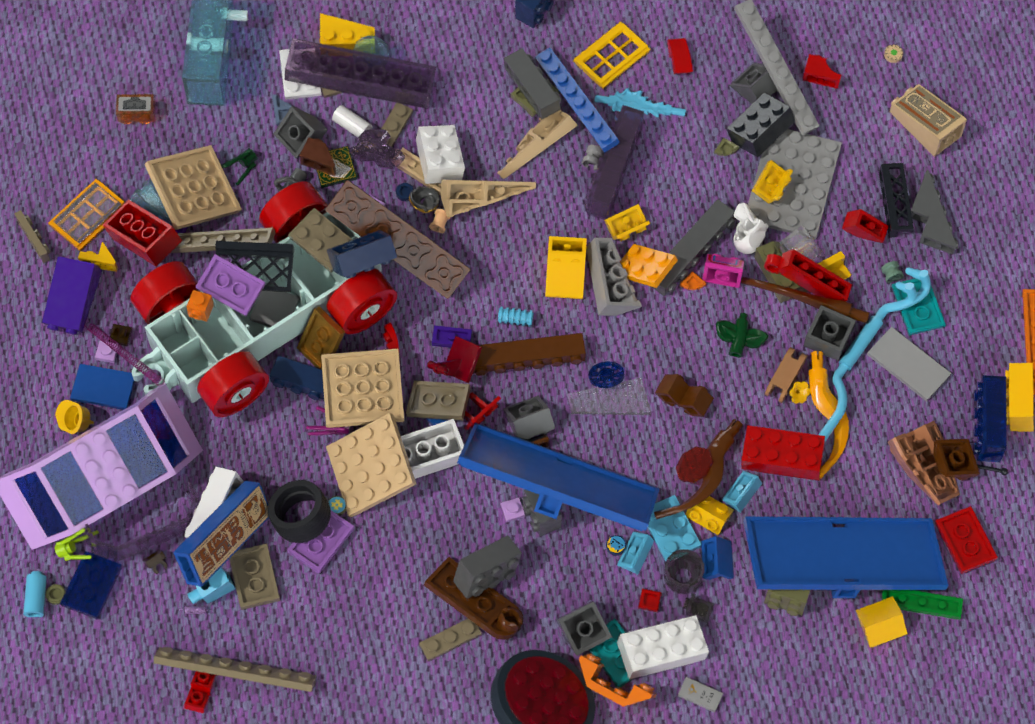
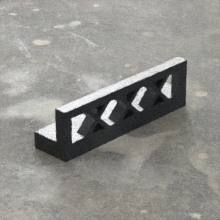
[878,163,914,238]

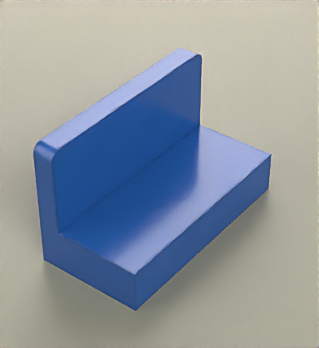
[701,536,734,580]

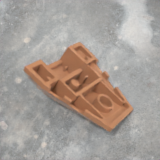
[888,421,960,505]

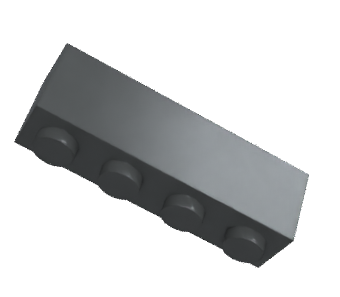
[503,49,561,119]

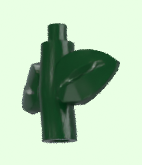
[716,313,769,358]

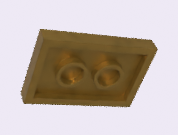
[297,306,345,370]

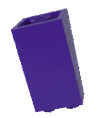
[42,256,103,335]

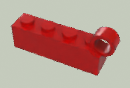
[764,249,852,301]

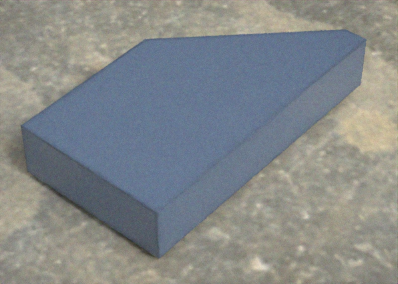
[272,94,292,126]

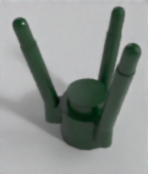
[221,148,258,185]

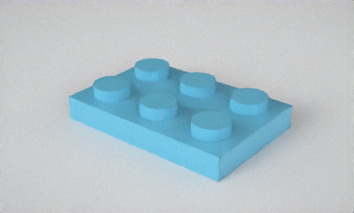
[648,495,701,562]

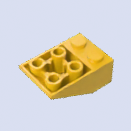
[545,236,587,299]

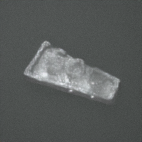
[567,378,651,415]

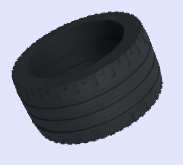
[267,480,331,543]

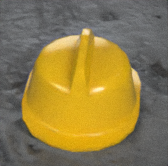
[55,400,94,434]

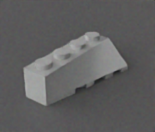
[586,238,642,316]

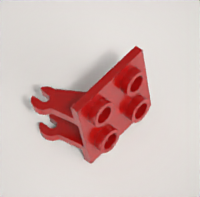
[464,392,501,431]

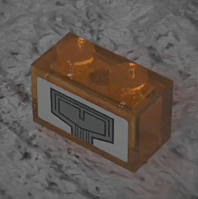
[116,94,156,124]

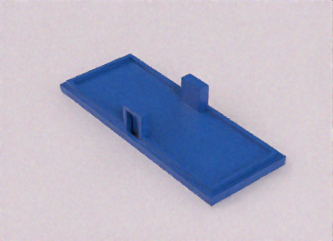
[457,423,659,531]
[743,516,948,598]

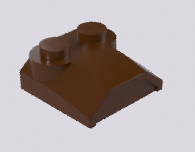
[933,439,980,481]

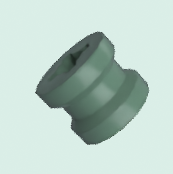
[881,261,904,283]

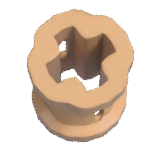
[429,209,450,234]

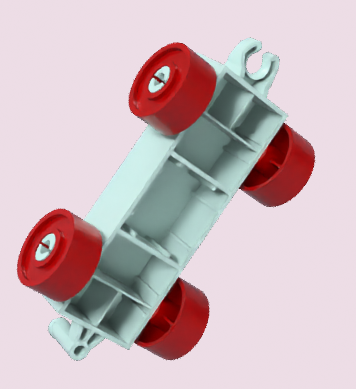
[130,181,397,417]

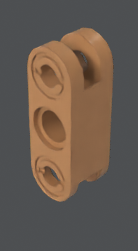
[765,347,808,403]

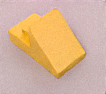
[78,242,118,272]

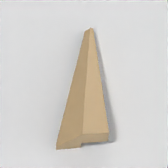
[497,110,578,179]
[441,180,536,217]

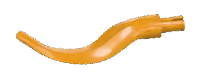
[809,351,849,480]

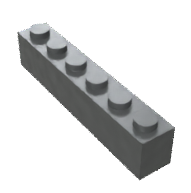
[652,199,735,296]

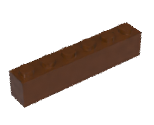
[473,333,586,376]

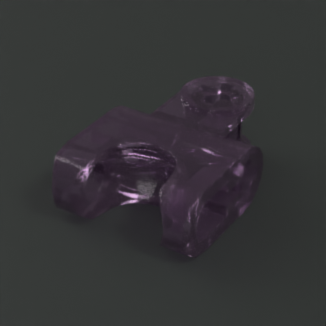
[349,129,405,167]

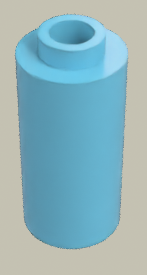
[23,571,47,617]

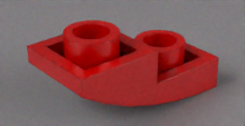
[667,38,693,75]
[383,322,400,362]
[184,671,216,714]

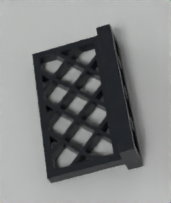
[215,241,295,292]

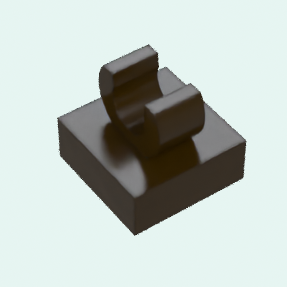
[109,324,132,346]
[142,549,168,574]

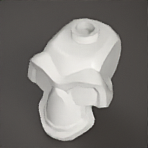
[733,203,769,254]

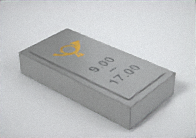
[678,677,723,713]

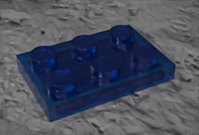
[60,551,122,620]

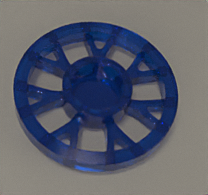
[588,361,625,389]

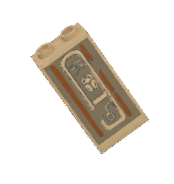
[890,84,967,157]

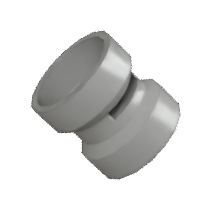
[582,145,605,170]

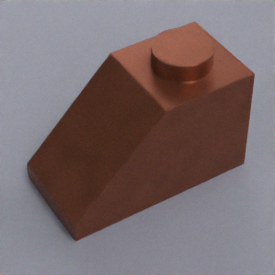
[299,137,336,176]

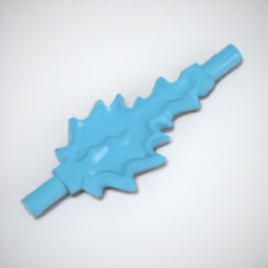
[594,88,686,120]

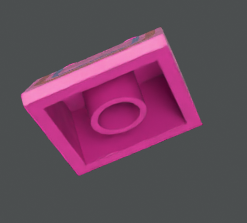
[703,254,744,288]

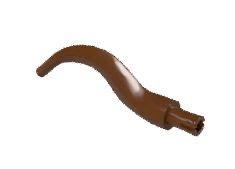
[741,277,870,323]
[654,419,743,519]

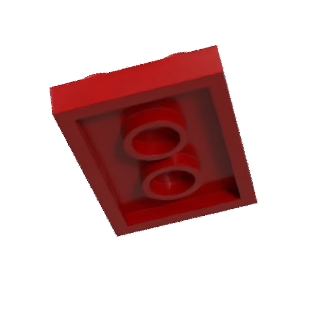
[935,506,998,574]

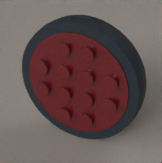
[490,650,595,724]

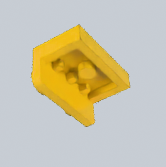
[752,160,793,204]
[604,204,650,242]
[685,496,734,535]

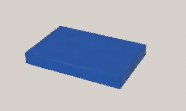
[70,364,135,410]

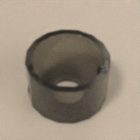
[664,549,704,594]

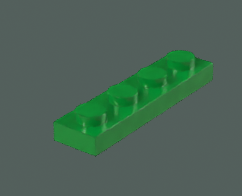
[881,590,963,620]

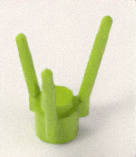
[55,528,99,561]

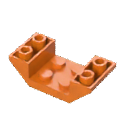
[579,653,657,706]

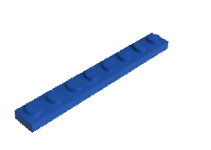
[535,47,620,153]

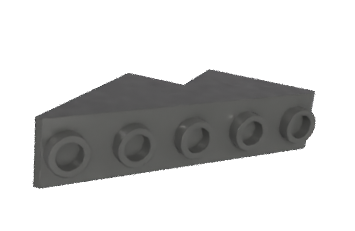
[911,170,959,255]

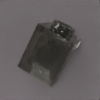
[683,593,714,623]

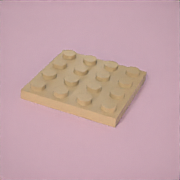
[145,145,242,230]
[321,349,404,428]
[326,413,416,517]

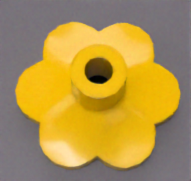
[789,381,810,404]

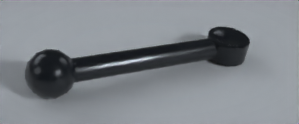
[977,464,1008,475]

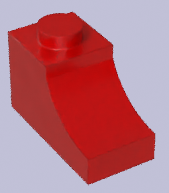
[803,54,841,89]

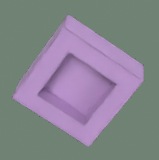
[95,341,119,363]
[500,498,525,522]

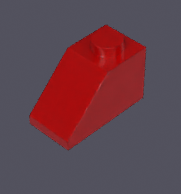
[842,209,889,243]

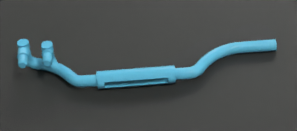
[819,267,931,441]

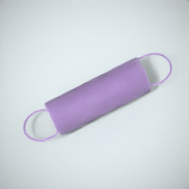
[179,606,212,614]

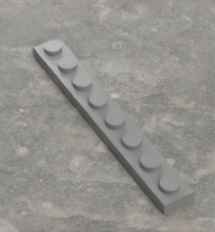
[734,0,819,135]

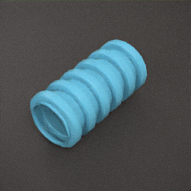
[498,306,534,327]

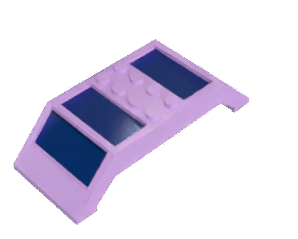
[0,383,203,550]

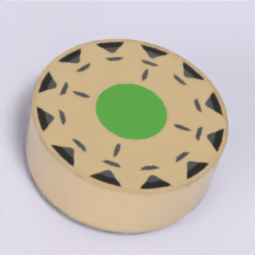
[884,45,903,63]

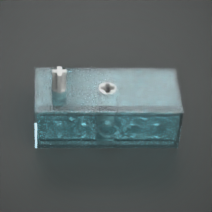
[182,0,248,106]

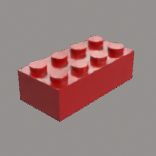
[103,199,182,267]
[741,425,825,481]

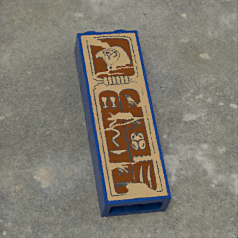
[173,481,269,587]

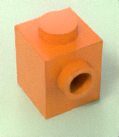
[186,290,214,322]

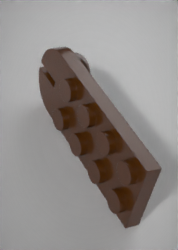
[424,557,524,640]

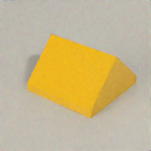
[855,597,908,648]

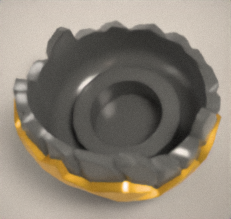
[409,186,440,213]

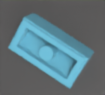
[722,470,762,513]
[617,532,654,574]

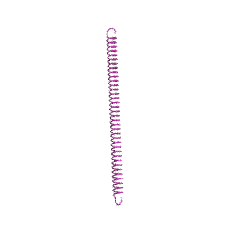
[84,324,165,385]

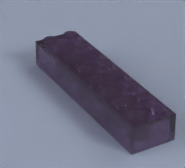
[284,38,436,109]

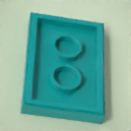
[891,279,946,336]
[589,619,634,688]

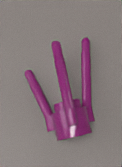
[306,406,350,436]

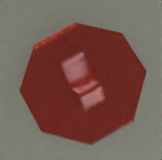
[676,446,714,483]

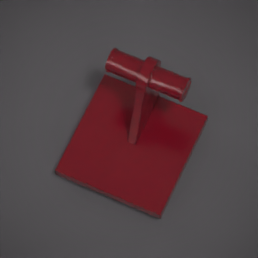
[427,336,482,383]

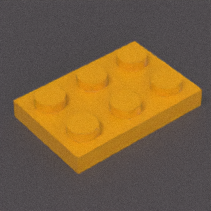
[620,244,678,288]

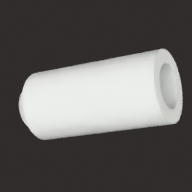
[332,105,373,140]

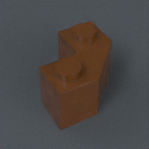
[655,374,714,417]

